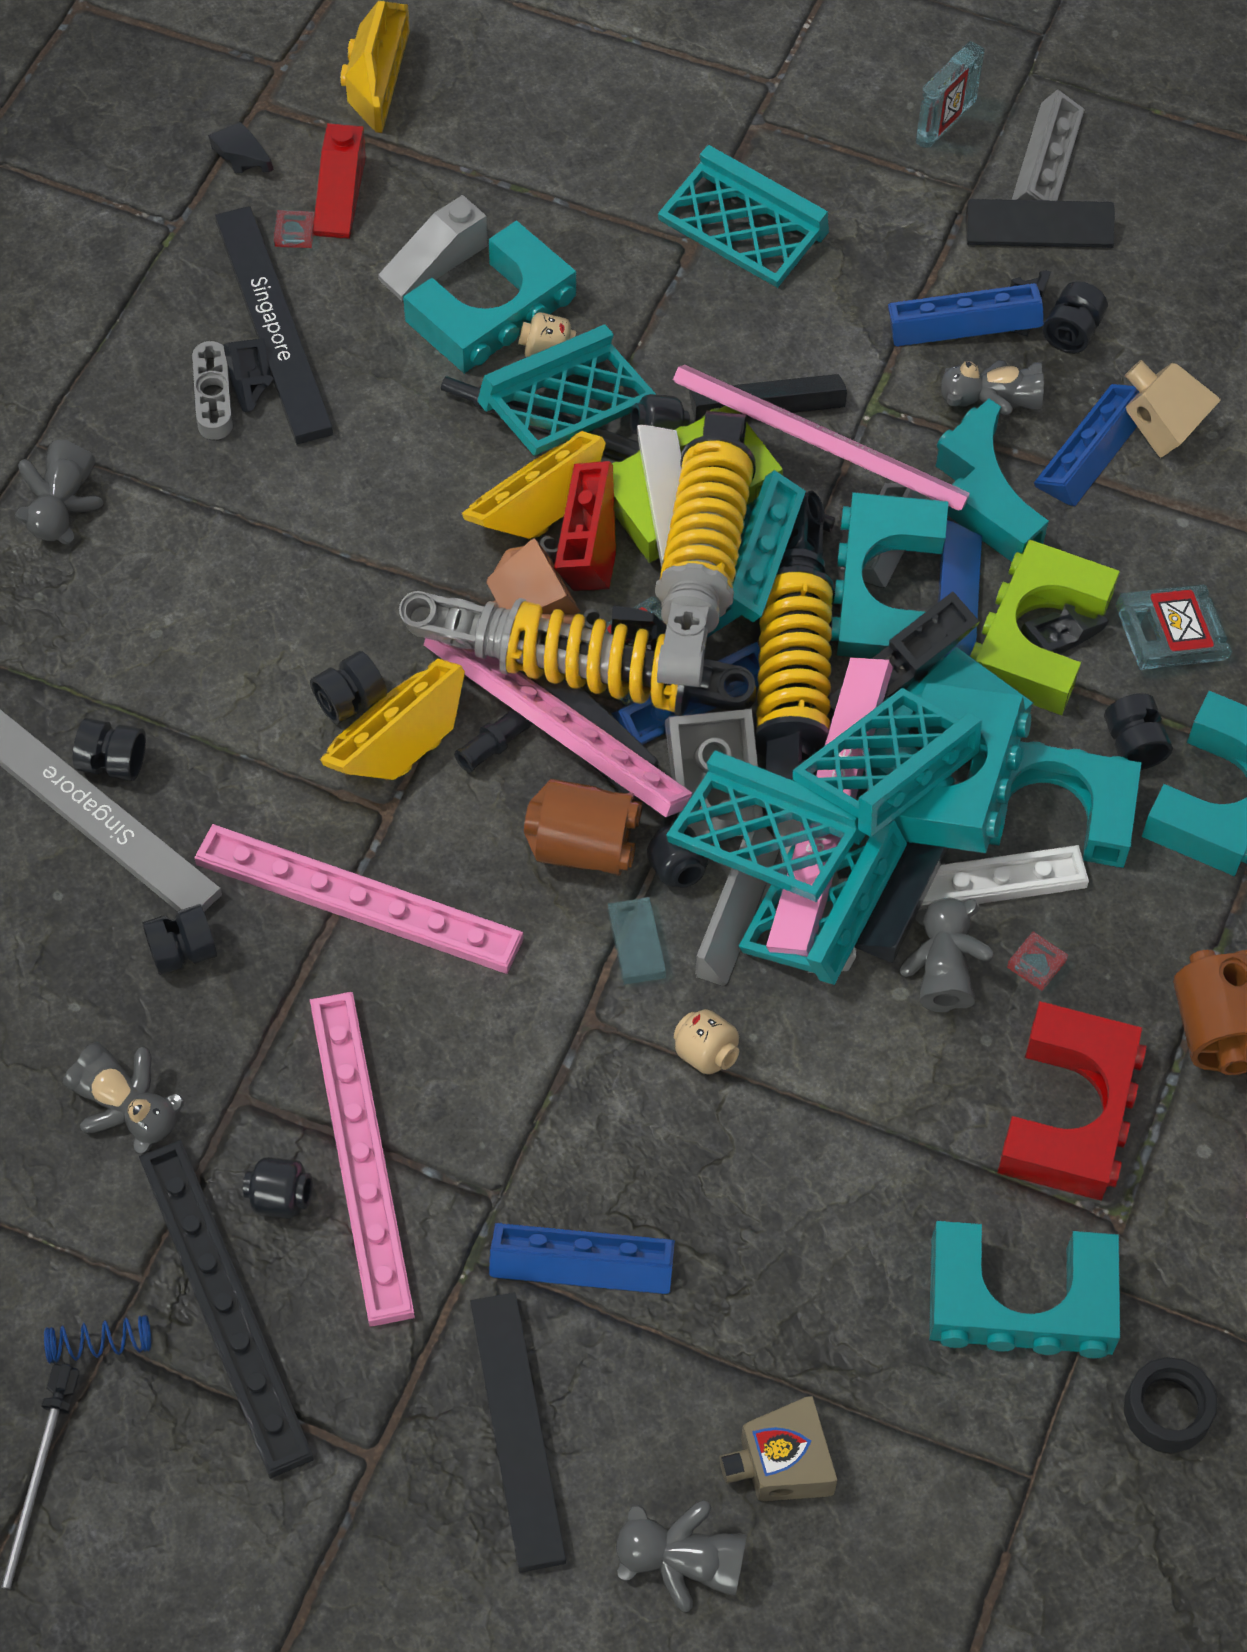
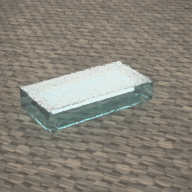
[608,897,666,985]

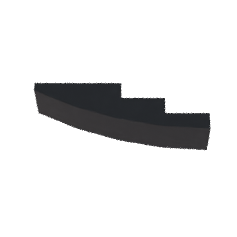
[828,592,979,715]

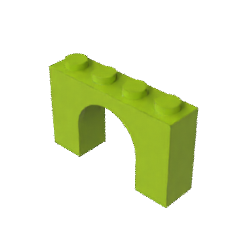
[612,406,783,563]
[970,539,1120,715]

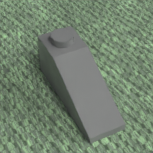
[378,195,488,301]

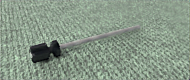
[1,1363,80,1590]

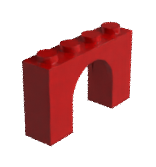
[997,1001,1147,1201]

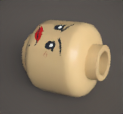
[518,312,576,357]
[674,1009,739,1075]

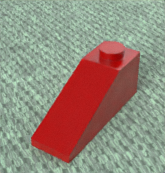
[313,123,366,239]
[554,461,616,591]

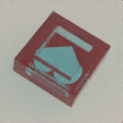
[274,210,315,248]
[1007,932,1068,991]

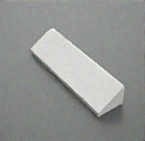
[637,425,681,568]

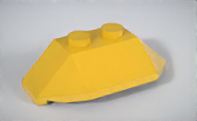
[341,1,410,133]
[462,431,606,539]
[320,659,465,780]

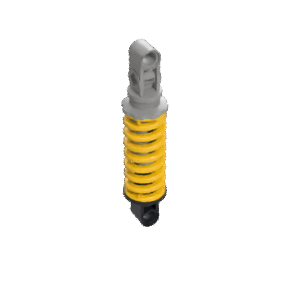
[655,411,756,687]
[399,591,756,716]

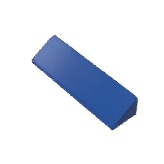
[888,283,1043,346]
[1034,384,1139,506]
[938,520,982,658]
[611,642,760,745]
[489,1223,675,1294]

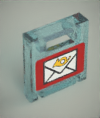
[916,41,985,148]
[1115,585,1232,670]

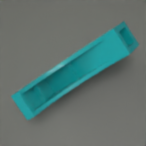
[936,398,1049,562]

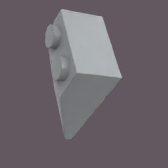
[665,709,763,836]

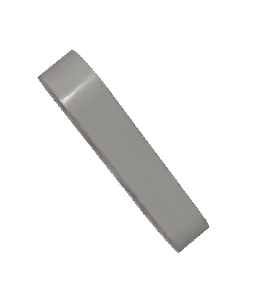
[192,341,233,440]

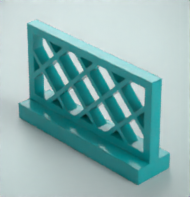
[658,145,829,288]
[477,324,656,456]
[707,470,806,638]
[793,688,982,837]
[666,750,866,902]
[738,820,907,985]

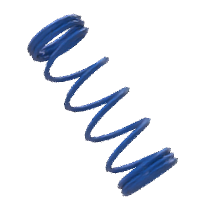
[44,1315,151,1364]

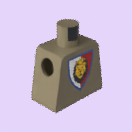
[719,1396,838,1501]

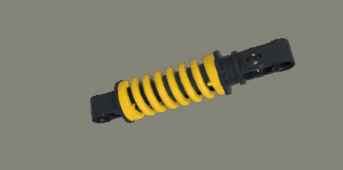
[754,491,835,782]

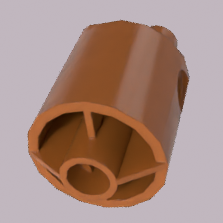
[524,779,643,876]
[1173,950,1247,1075]

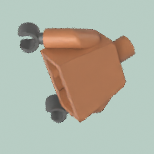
[486,536,600,629]

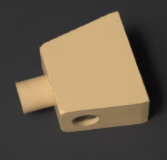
[1125,360,1221,458]

